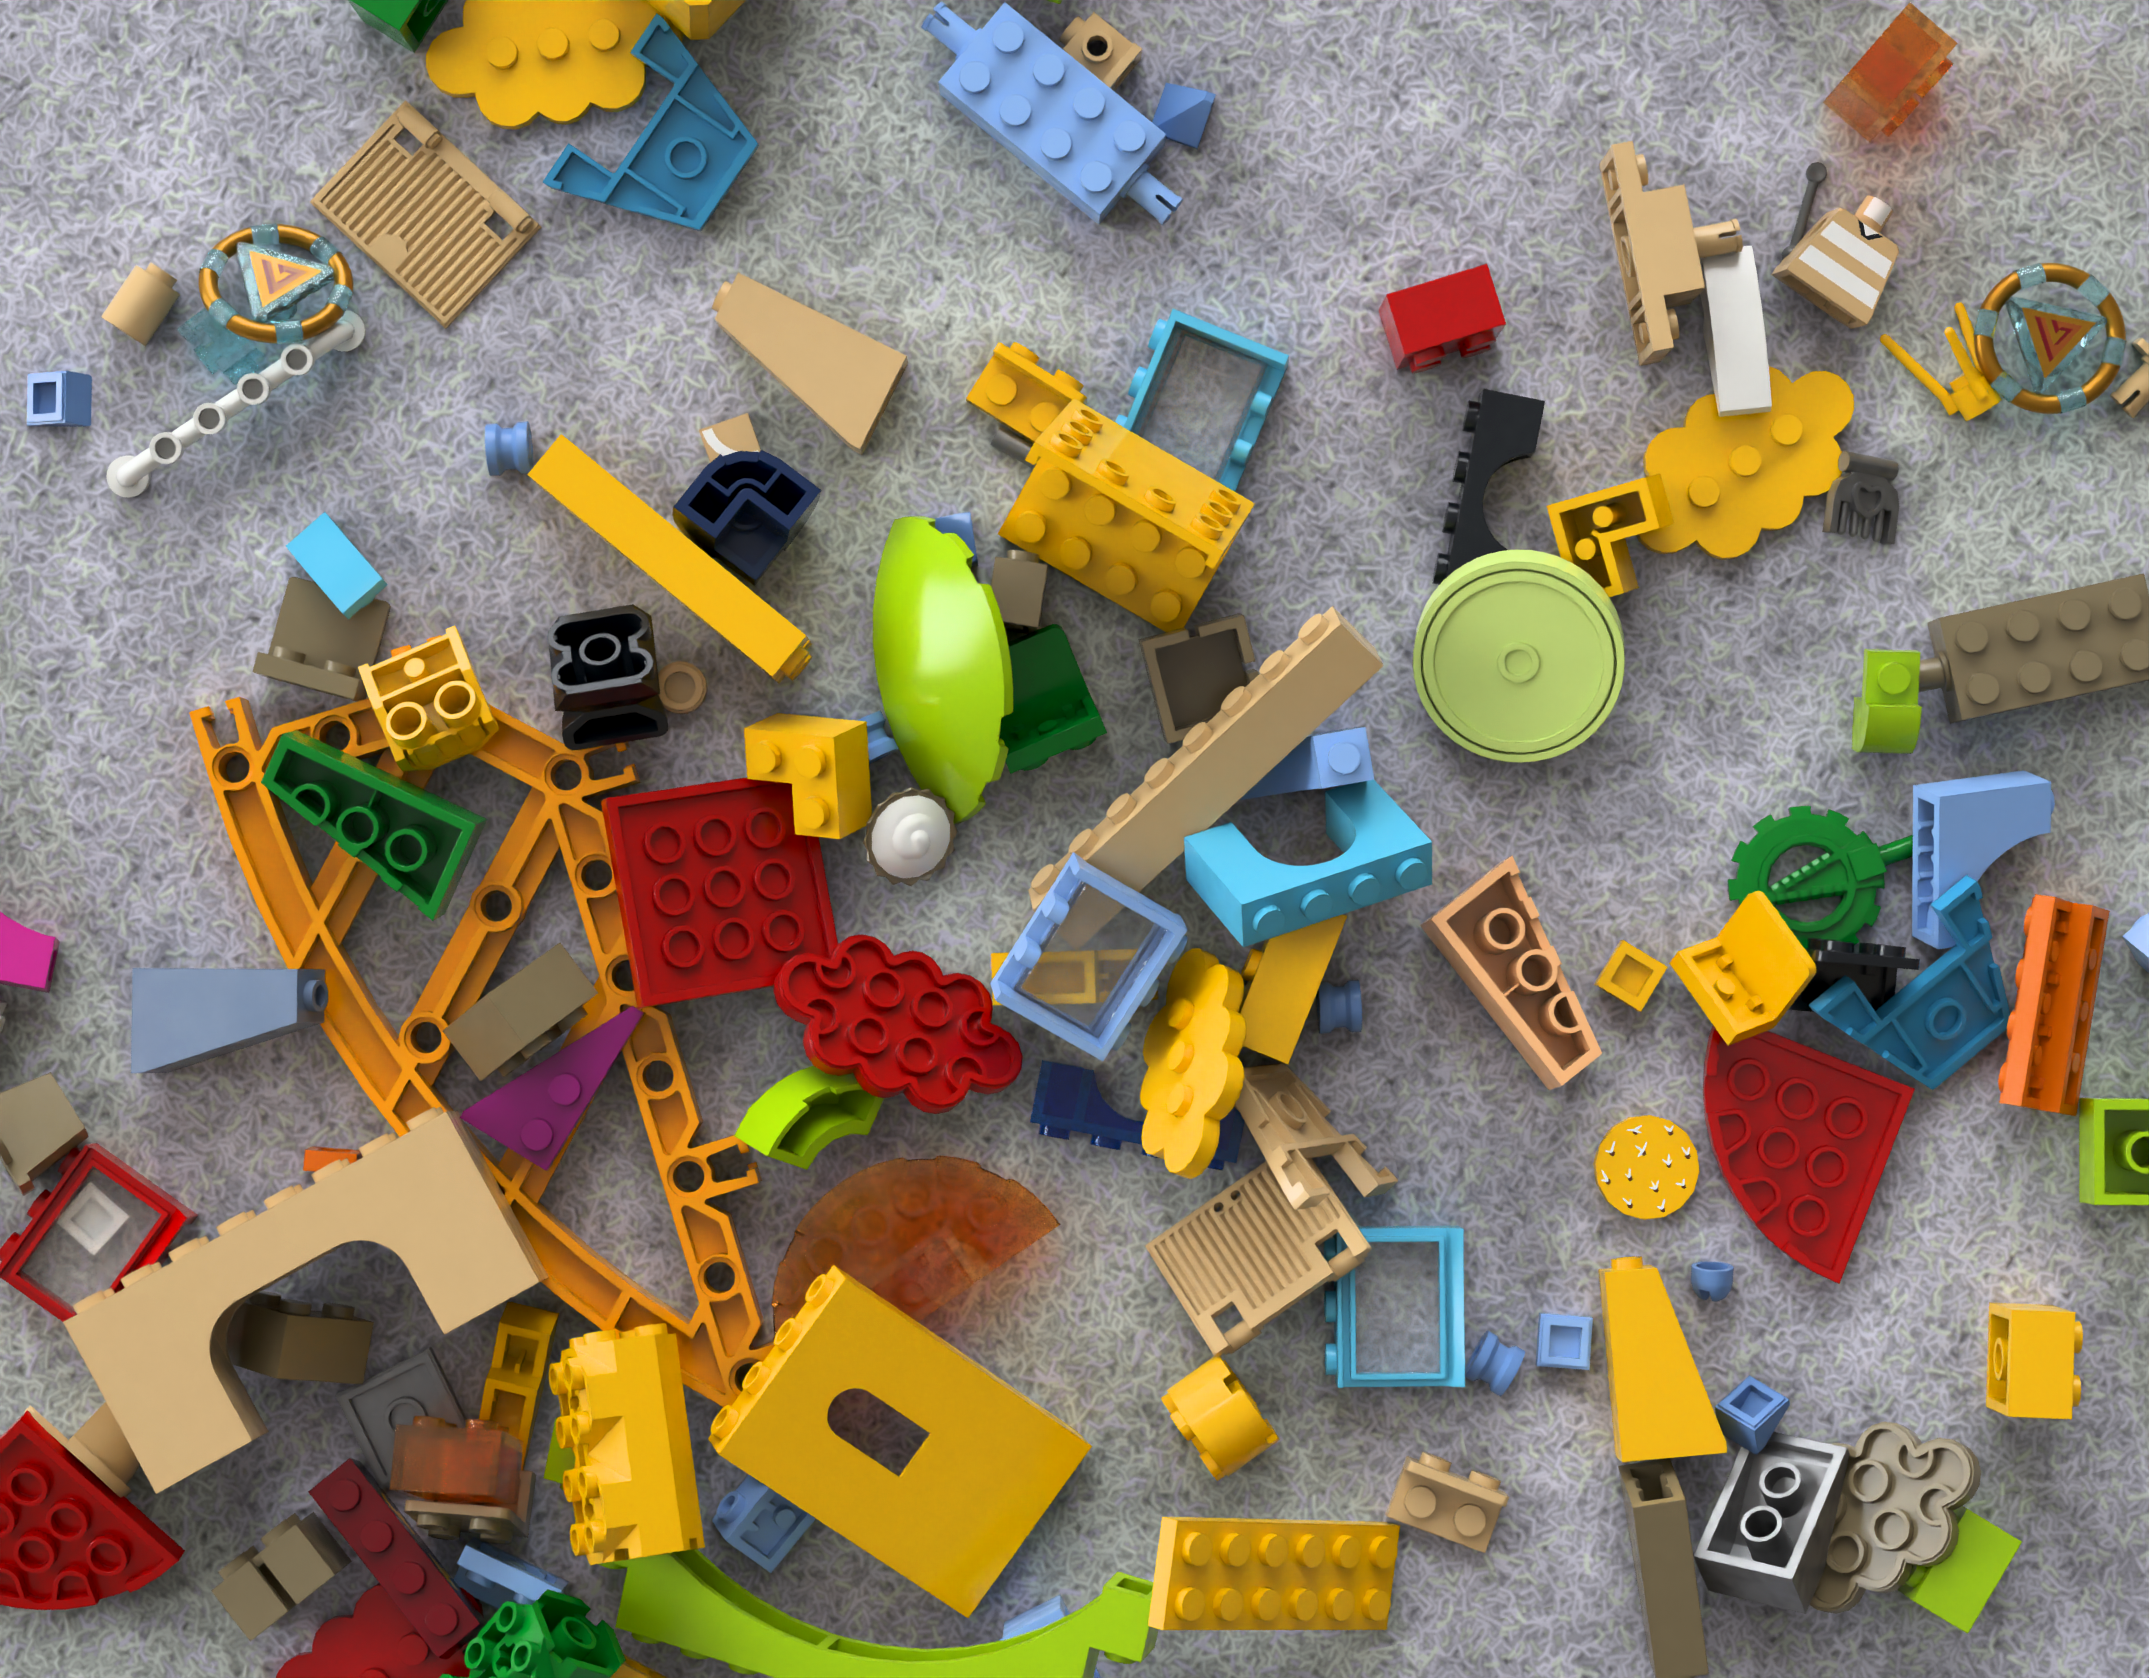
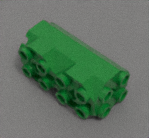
[439,1589,626,1678]

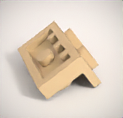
[1385,1451,1509,1553]

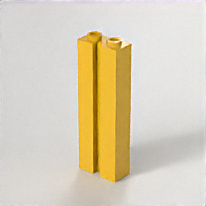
[527,434,812,684]

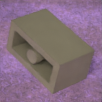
[991,550,1048,634]

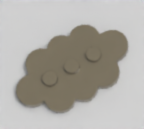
[1810,1422,1981,1614]

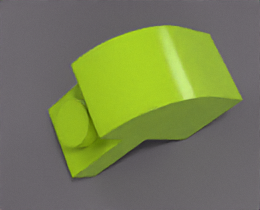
[1852,649,1922,754]

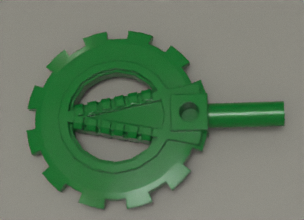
[1728,806,1913,948]

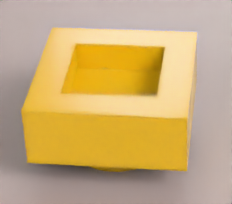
[1594,940,1668,1012]

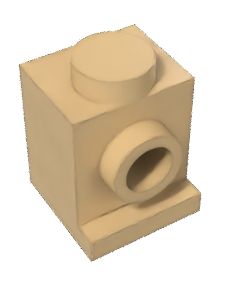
[1059,12,1142,92]

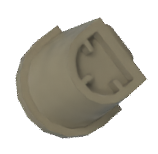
[0,1072,89,1196]

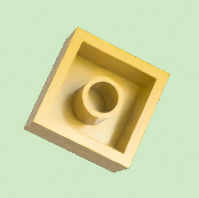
[1986,1302,2083,1419]

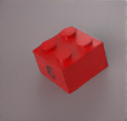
[1379,264,1506,374]

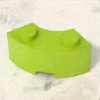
[734,1066,884,1170]

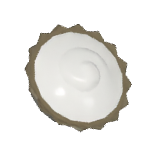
[863,787,959,886]

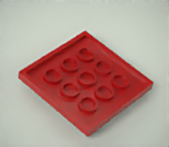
[601,777,838,1009]

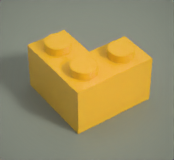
[1546,474,1674,597]
[744,713,872,839]

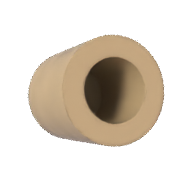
[101,262,180,346]

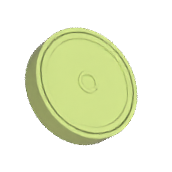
[1413,549,1625,763]

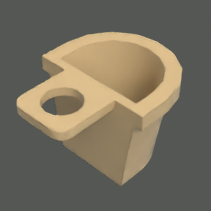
[25,1402,140,1498]

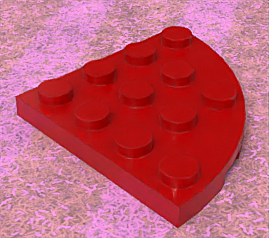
[1703,1025,1915,1284]
[0,1410,185,1610]

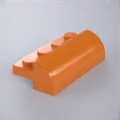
[1998,894,2110,1116]

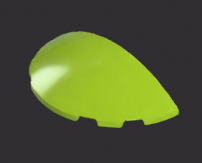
[873,516,1013,825]

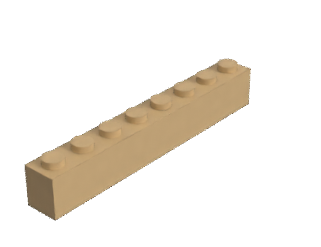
[1028,606,1384,950]

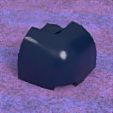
[672,450,821,586]

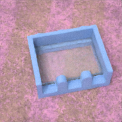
[990,852,1188,1061]

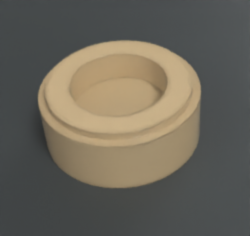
[658,661,707,714]

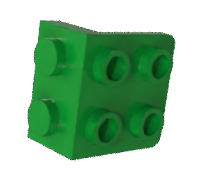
[1000,624,1107,774]

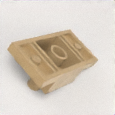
[1599,141,1743,366]

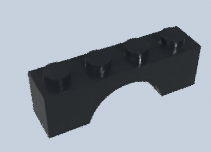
[1432,389,1545,585]

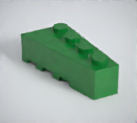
[261,730,487,921]

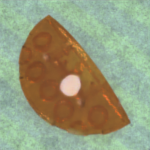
[771,1155,1060,1346]

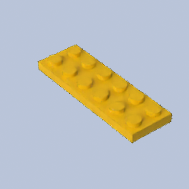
[1148,1517,1400,1630]

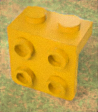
[1669,891,1816,1046]

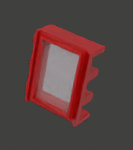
[0,1143,198,1322]

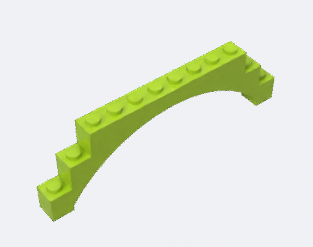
[543,1415,1159,1678]

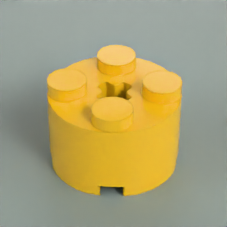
[1161,1356,1280,1481]

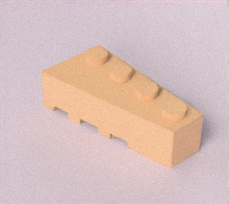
[1420,856,1602,1090]

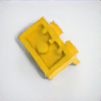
[966,342,1087,443]

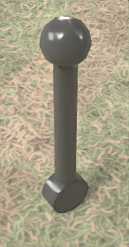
[1782,162,1827,260]

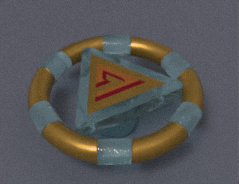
[198,223,353,344]
[1973,263,2127,414]

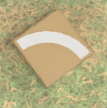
[699,413,761,463]

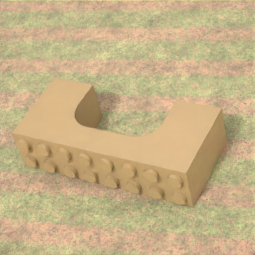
[63,1107,549,1494]

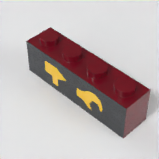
[308,1458,487,1659]

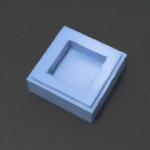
[1535,1313,1593,1370]

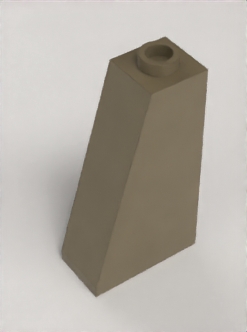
[1618,1458,1709,1678]

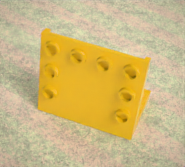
[998,399,1255,632]

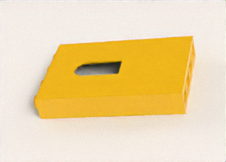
[708,1265,1092,1618]

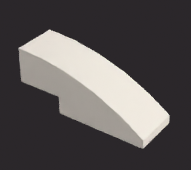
[1699,246,1772,417]

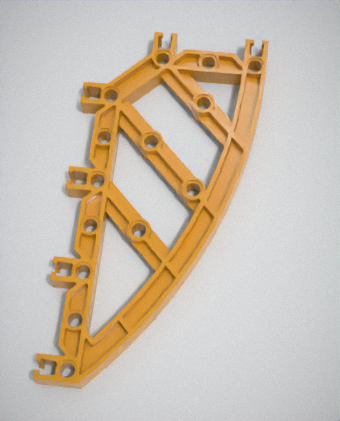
[189,635,775,1407]

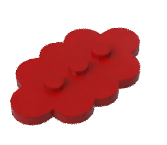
[773,934,1023,1114]
[276,1583,484,1678]

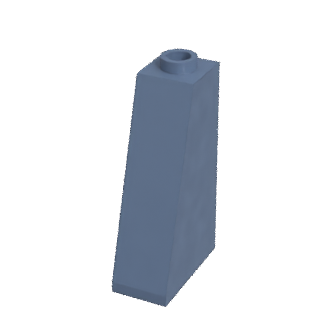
[131,968,328,1073]

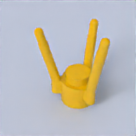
[1880,302,2002,421]

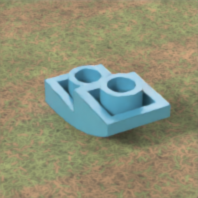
[286,512,388,619]

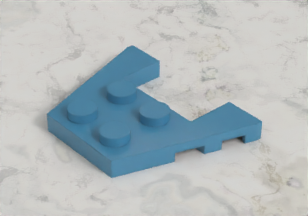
[543,13,759,232]
[1809,875,2010,1090]

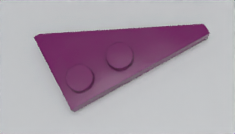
[460,1006,646,1171]

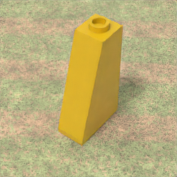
[1598,1256,1727,1462]

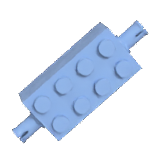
[921,1,1183,225]

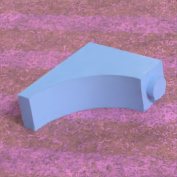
[1238,727,1375,801]
[1912,770,2055,949]

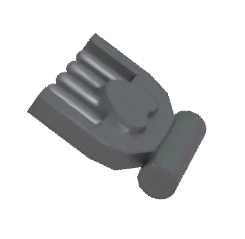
[1822,451,1900,544]

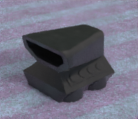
[547,604,668,750]

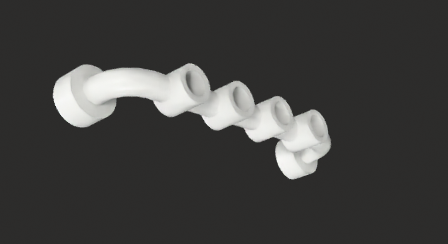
[106,310,366,498]

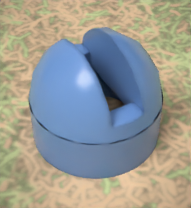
[1691,1261,1734,1302]

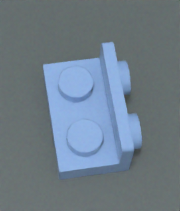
[712,1475,816,1573]
[454,1537,569,1609]

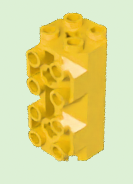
[549,1323,705,1565]

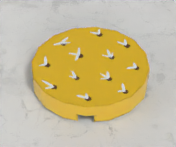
[1593,1115,1700,1220]

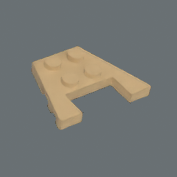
[1235,1063,1398,1210]

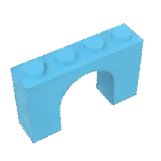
[1184,780,1432,947]

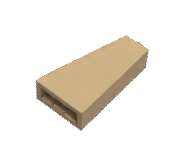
[712,272,908,455]

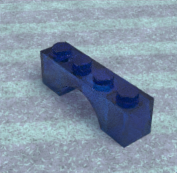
[1030,1059,1245,1171]

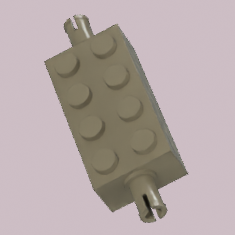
[1918,573,2149,724]

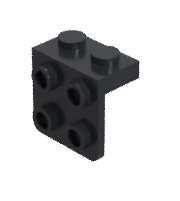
[1789,938,1920,1012]

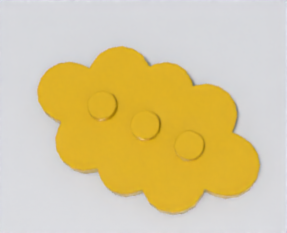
[426,0,683,130]
[1636,366,1854,560]
[1140,948,1247,1179]

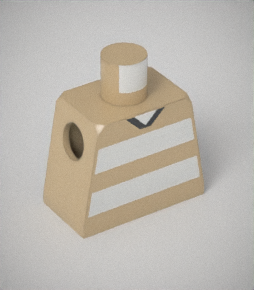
[1771,195,1899,329]

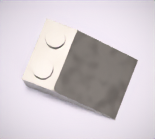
[1693,1432,1850,1614]

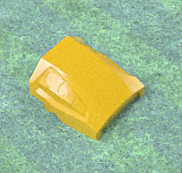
[358,625,499,771]

